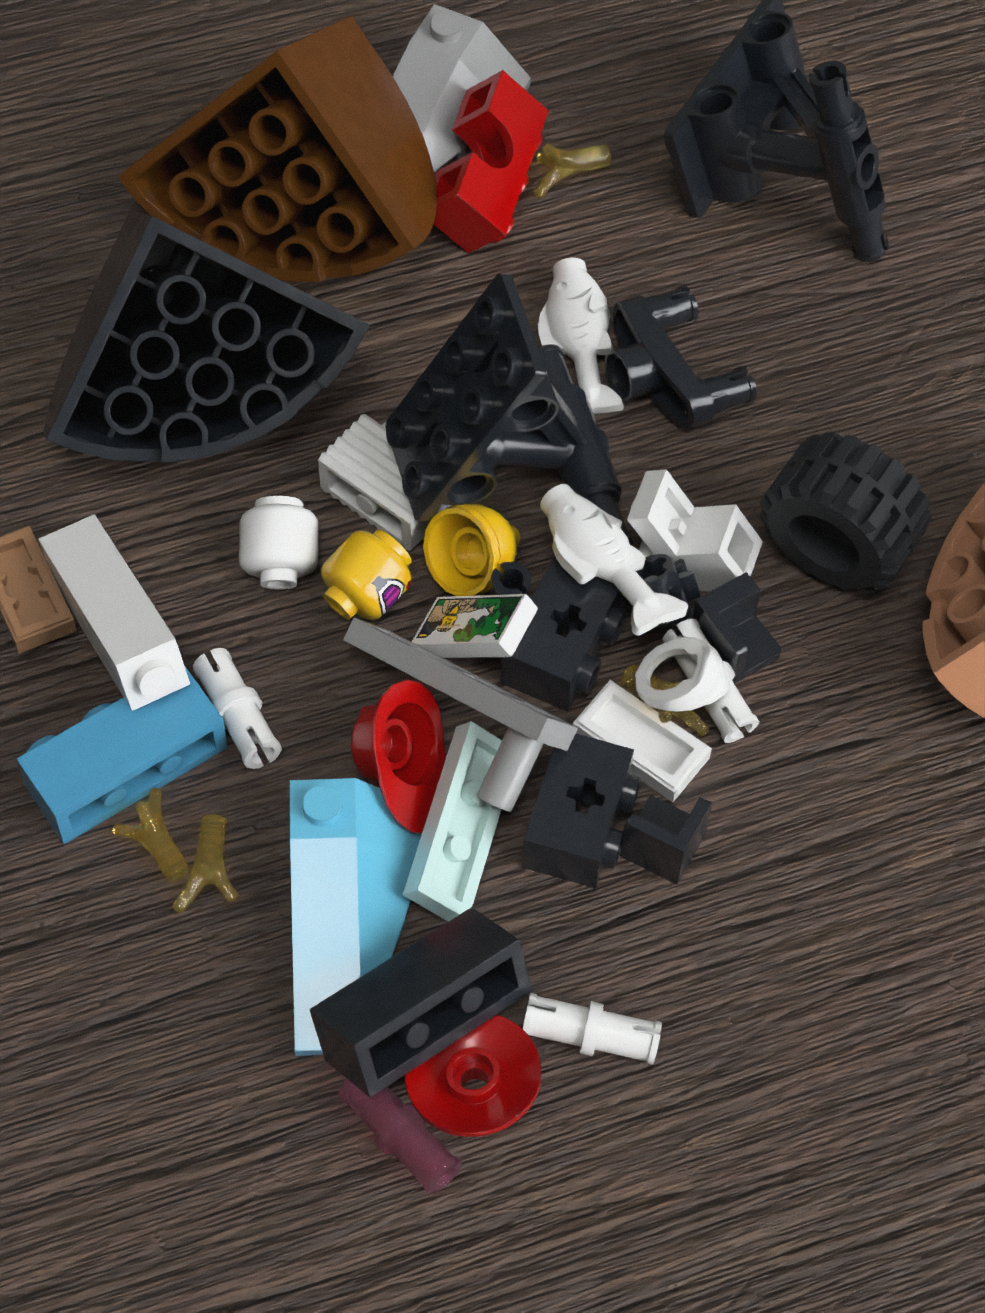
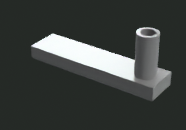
[343,618,578,812]

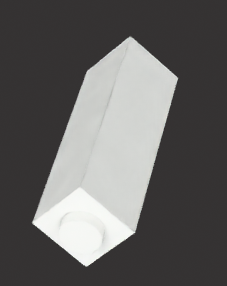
[38,514,190,711]

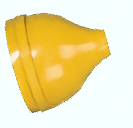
[423,504,521,596]

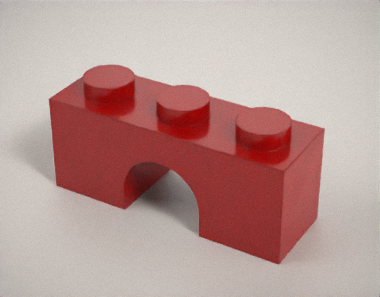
[433,70,549,253]

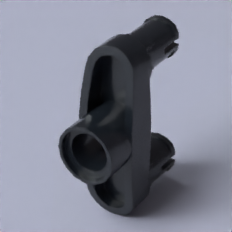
[605,285,757,429]

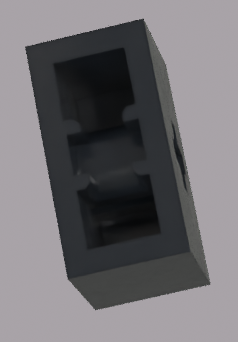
[501,556,627,712]
[522,734,641,888]

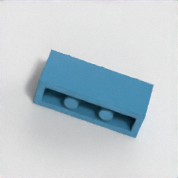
[16,665,228,844]

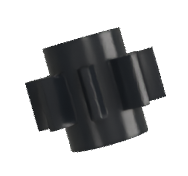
[621,554,701,631]

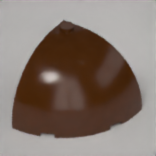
[117,16,437,282]

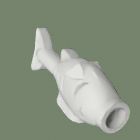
[538,258,624,414]
[540,484,688,636]

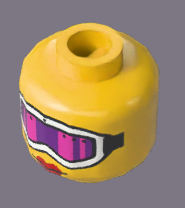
[321,529,412,621]

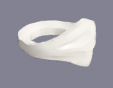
[635,637,730,712]

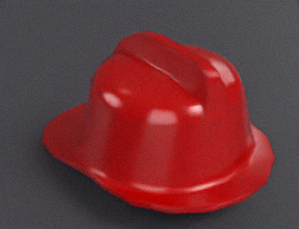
[350,680,446,834]

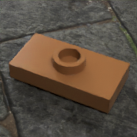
[0,526,77,654]

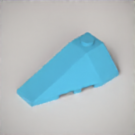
[290,778,422,1056]

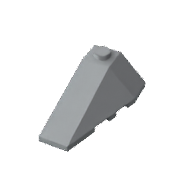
[393,4,531,172]

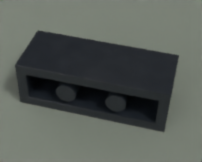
[309,907,532,1097]

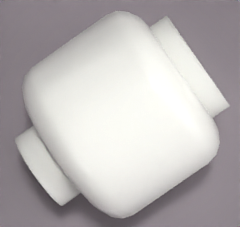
[239,496,318,590]

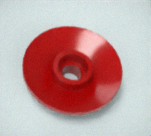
[405,1015,542,1137]

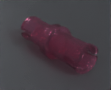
[338,1079,461,1194]

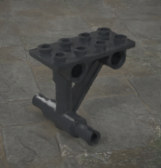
[664,0,889,262]
[385,273,633,546]

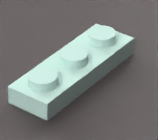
[403,721,502,921]

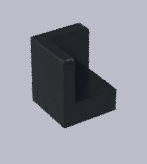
[692,572,781,684]
[620,795,712,885]

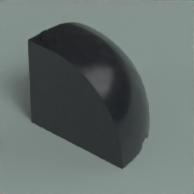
[44,210,370,462]

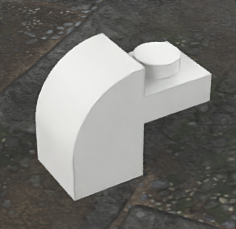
[627,469,763,592]

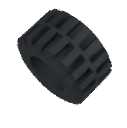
[760,432,931,593]

